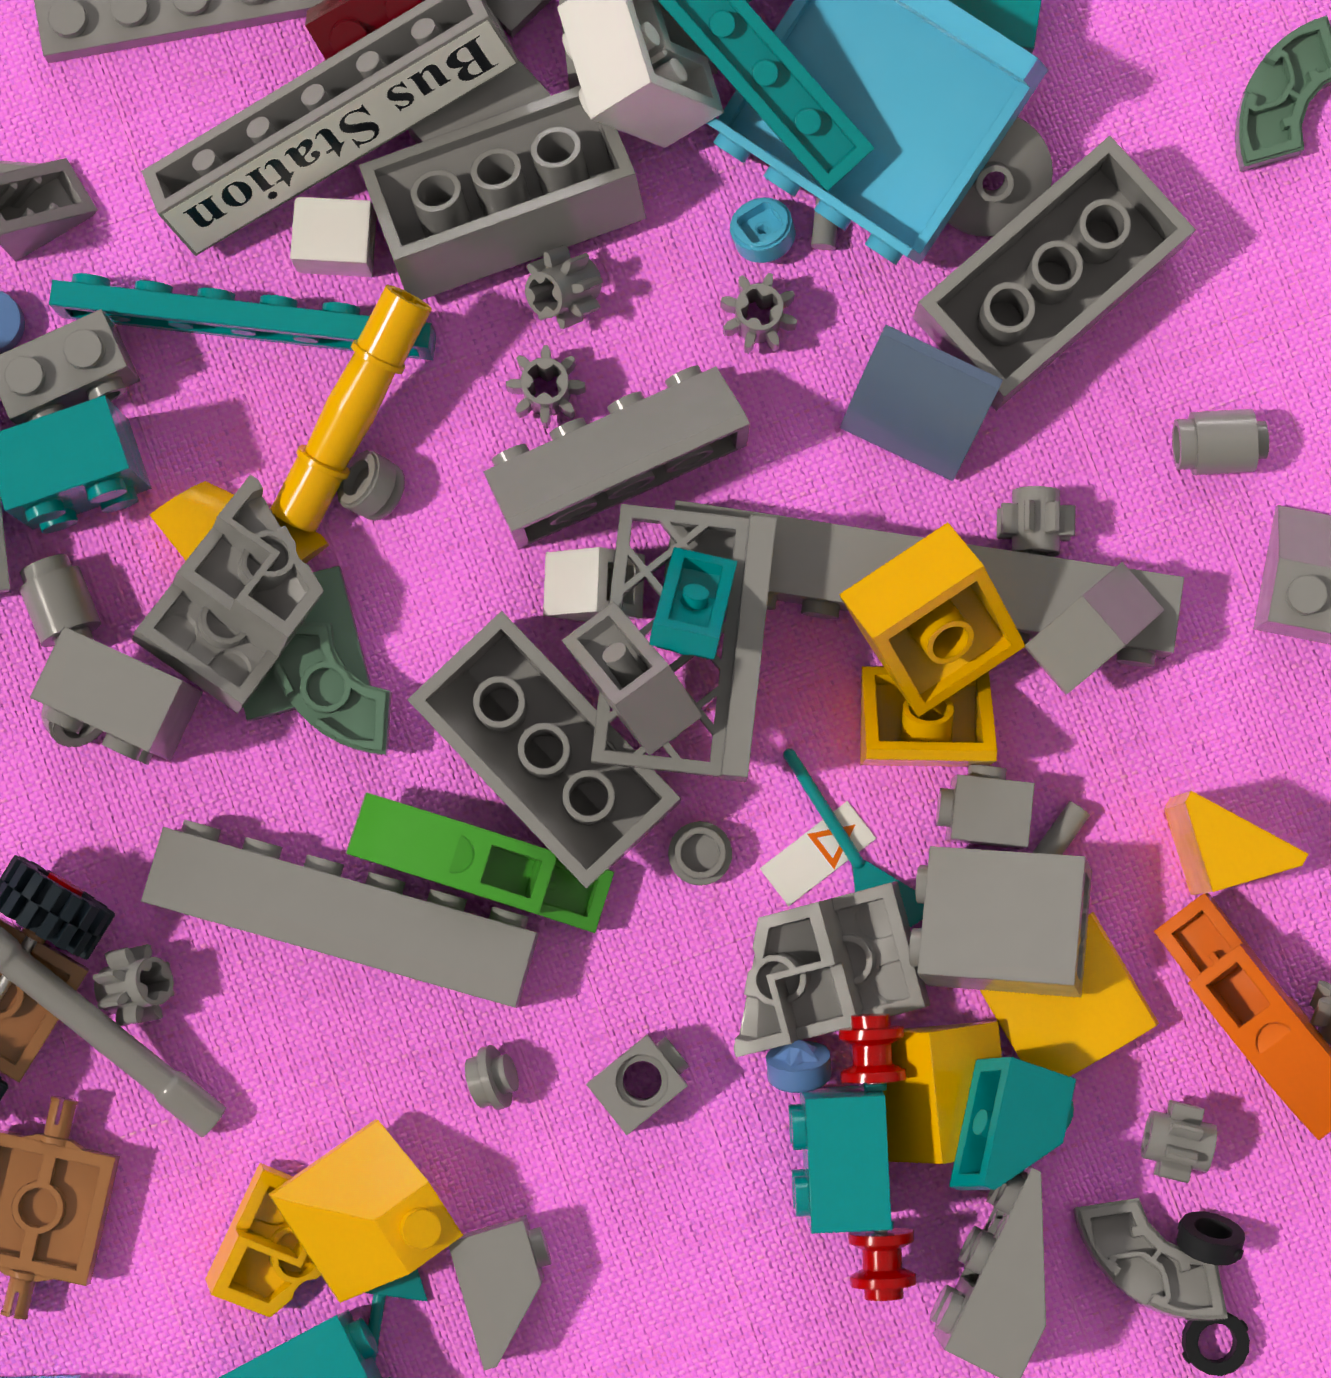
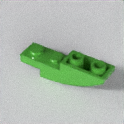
[345,792,614,933]

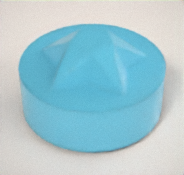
[730,198,796,263]

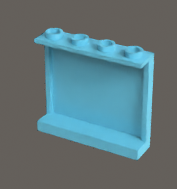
[706,0,1048,265]

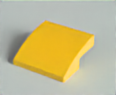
[980,912,1159,1077]

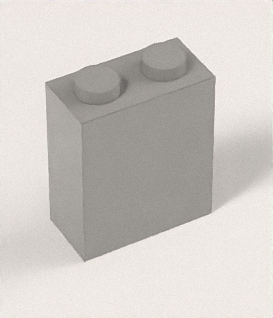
[909,846,1092,998]

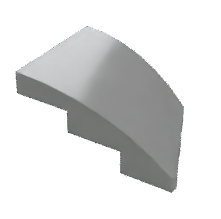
[132,474,324,713]
[734,881,931,1057]

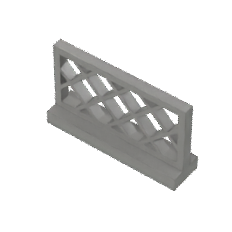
[591,504,777,782]

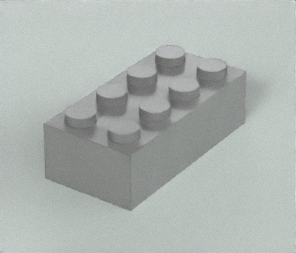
[913,136,1196,411]

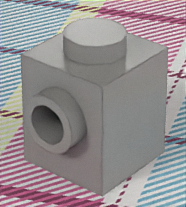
[936,765,1035,849]

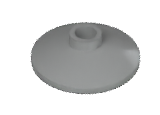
[948,117,1053,237]

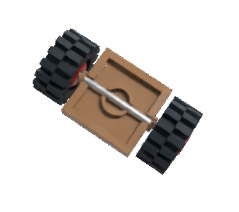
[0,855,115,1101]

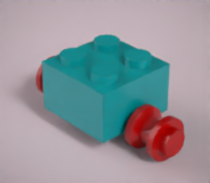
[788,1013,916,1301]

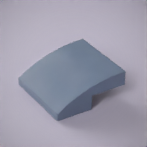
[839,325,1003,481]

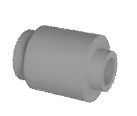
[1172,409,1269,475]
[19,554,102,647]

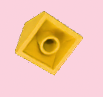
[860,666,997,767]
[1164,791,1308,895]
[882,1020,1002,1164]

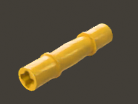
[270,285,432,533]

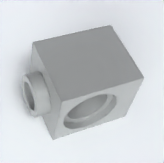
[586,1033,690,1135]

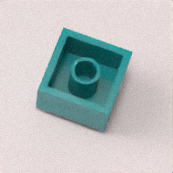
[0,395,152,533]

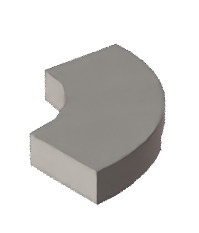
[1073,1198,1228,1321]

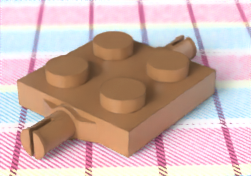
[0,1096,120,1320]

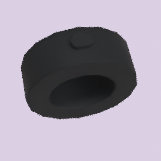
[1176,1211,1245,1266]
[1182,1312,1250,1376]

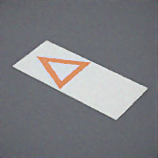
[759,801,876,906]

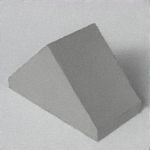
[1024,562,1165,695]

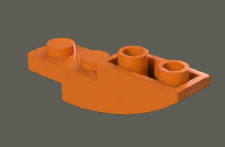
[1154,893,1331,1140]

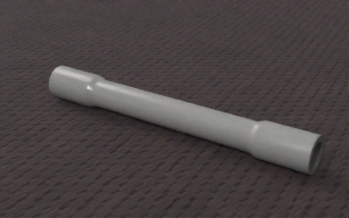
[0,926,226,1138]

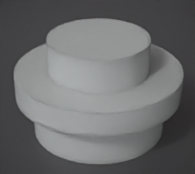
[668,821,732,886]
[465,1045,519,1110]

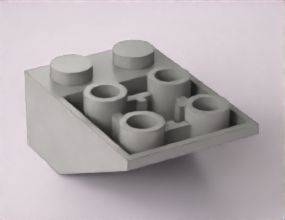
[930,1166,1046,1378]

